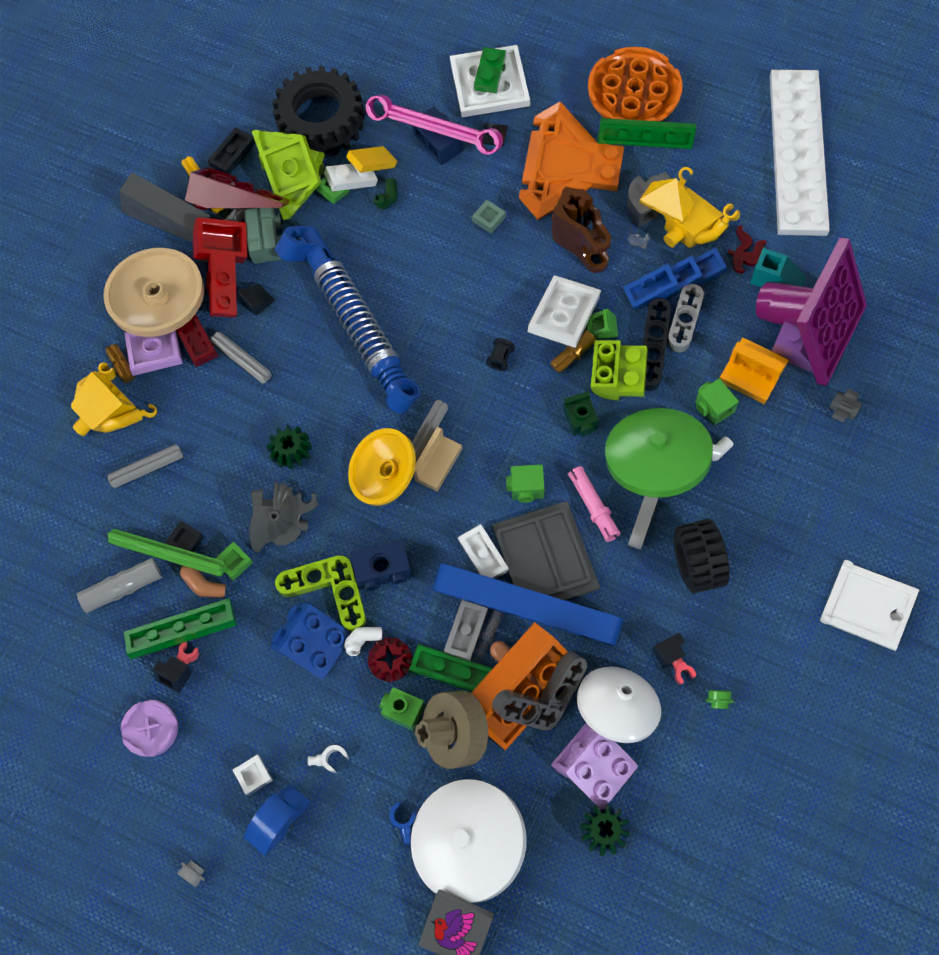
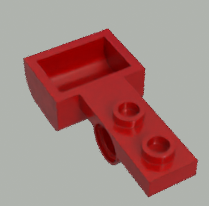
[193,217,247,318]

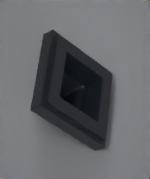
[482,122,508,146]

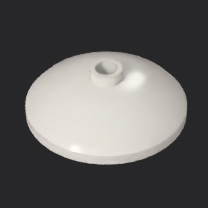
[577,667,661,743]

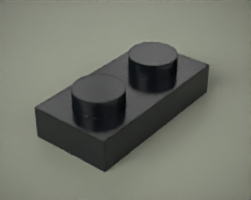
[207,127,256,174]

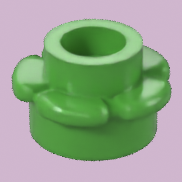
[706,690,734,709]

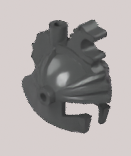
[249,482,319,553]

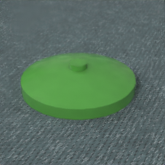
[605,408,713,498]

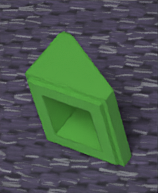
[586,309,618,339]

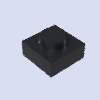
[165,521,205,552]

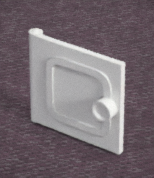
[820,560,919,651]

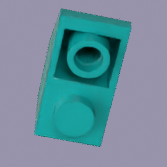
[750,248,806,288]

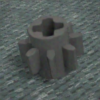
[829,388,863,423]

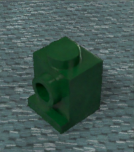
[563,391,599,436]

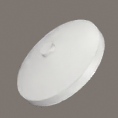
[411,779,527,903]

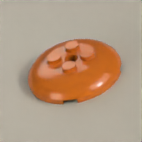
[588,47,683,122]

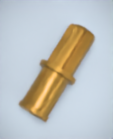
[550,330,596,373]

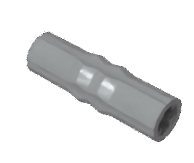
[77,558,162,613]

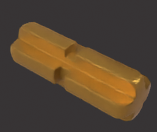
[105,344,135,383]

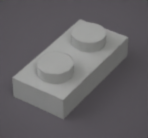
[444,600,488,661]

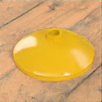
[348,428,416,506]

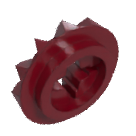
[367,637,412,682]

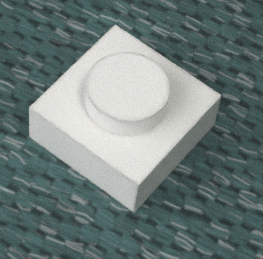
[233,754,273,796]

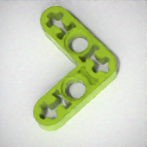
[275,555,366,632]

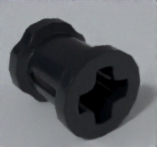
[486,338,515,371]

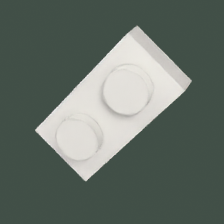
[324,164,378,191]
[458,524,509,579]

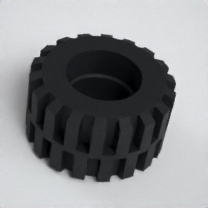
[673,519,730,594]

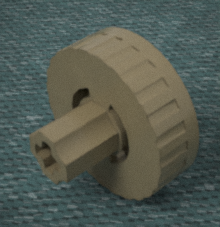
[415,690,488,769]

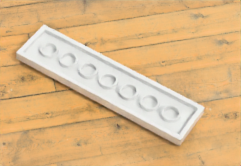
[770,70,829,236]

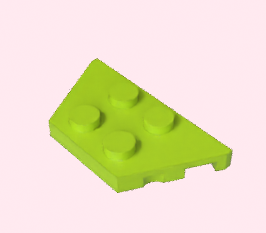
[252,130,321,221]

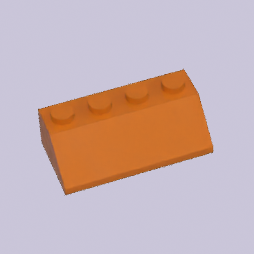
[471,622,568,751]

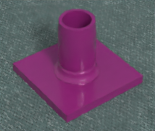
[756,238,867,386]

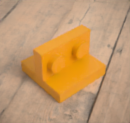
[720,337,789,405]

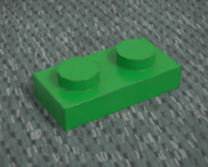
[474,47,506,94]

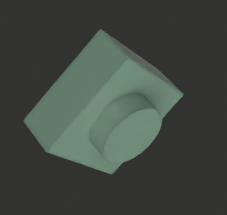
[472,200,506,234]

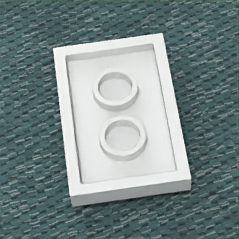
[528,275,601,348]

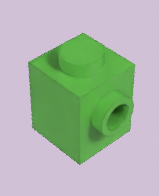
[695,378,739,425]
[506,464,544,503]
[379,687,426,731]

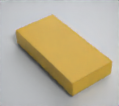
[346,146,397,173]

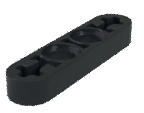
[642,298,671,391]

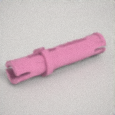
[568,466,621,542]

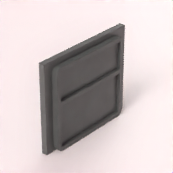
[492,501,600,601]

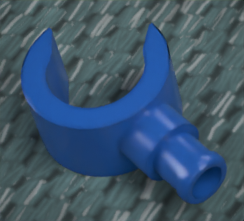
[389,802,417,844]

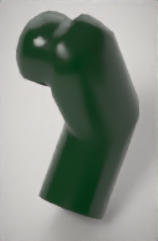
[373,178,398,210]

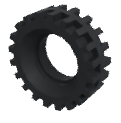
[272,66,365,158]

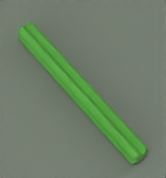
[107,529,226,577]

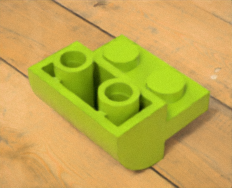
[591,340,648,400]

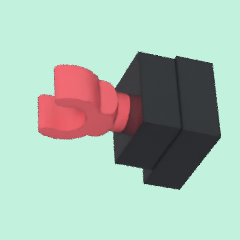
[652,632,696,685]
[153,642,199,693]

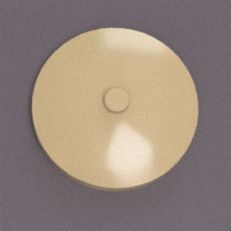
[104,248,204,337]

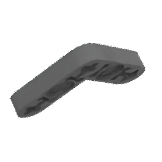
[492,651,587,730]

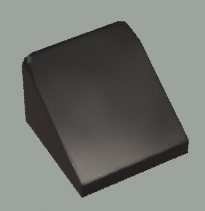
[238,284,275,316]

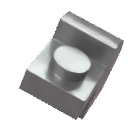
[627,171,671,228]

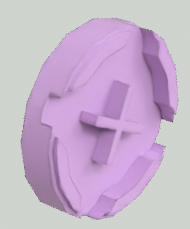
[121,700,178,757]

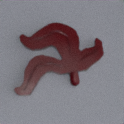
[728,225,767,274]

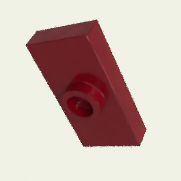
[176,314,218,367]

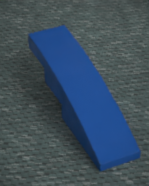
[623,248,728,309]

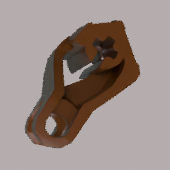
[552,187,611,273]

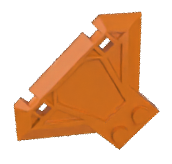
[519,102,624,220]

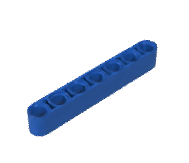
[432,563,623,646]

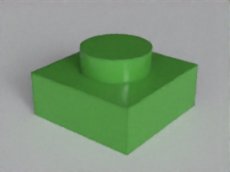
[316,177,350,204]
[215,542,253,581]

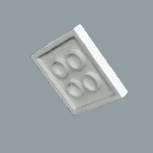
[450,45,530,117]

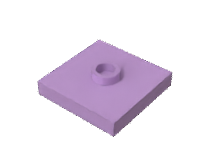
[124,330,183,376]

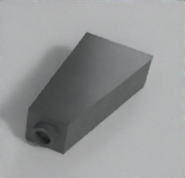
[119,172,210,242]

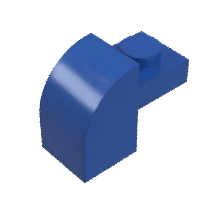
[244,784,311,856]

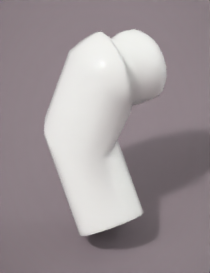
[712,436,733,461]
[344,627,382,656]

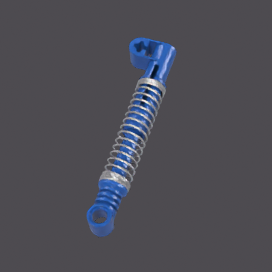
[275,226,420,414]

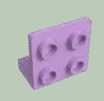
[551,723,638,809]

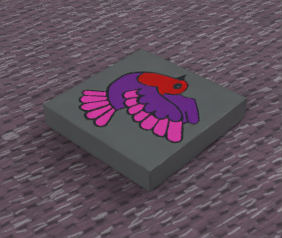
[418,889,495,955]

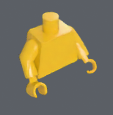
[663,167,740,248]
[71,362,157,436]

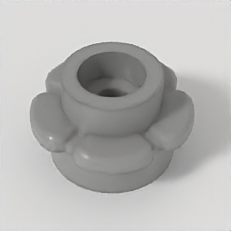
[177,860,205,887]

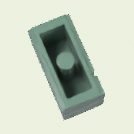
[244,208,282,264]

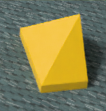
[639,178,695,224]

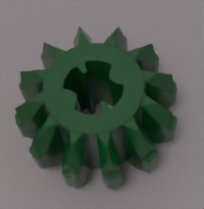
[267,424,312,470]
[580,804,630,856]

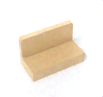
[413,427,462,492]

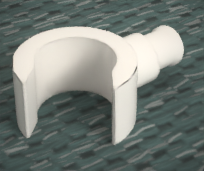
[308,745,349,773]

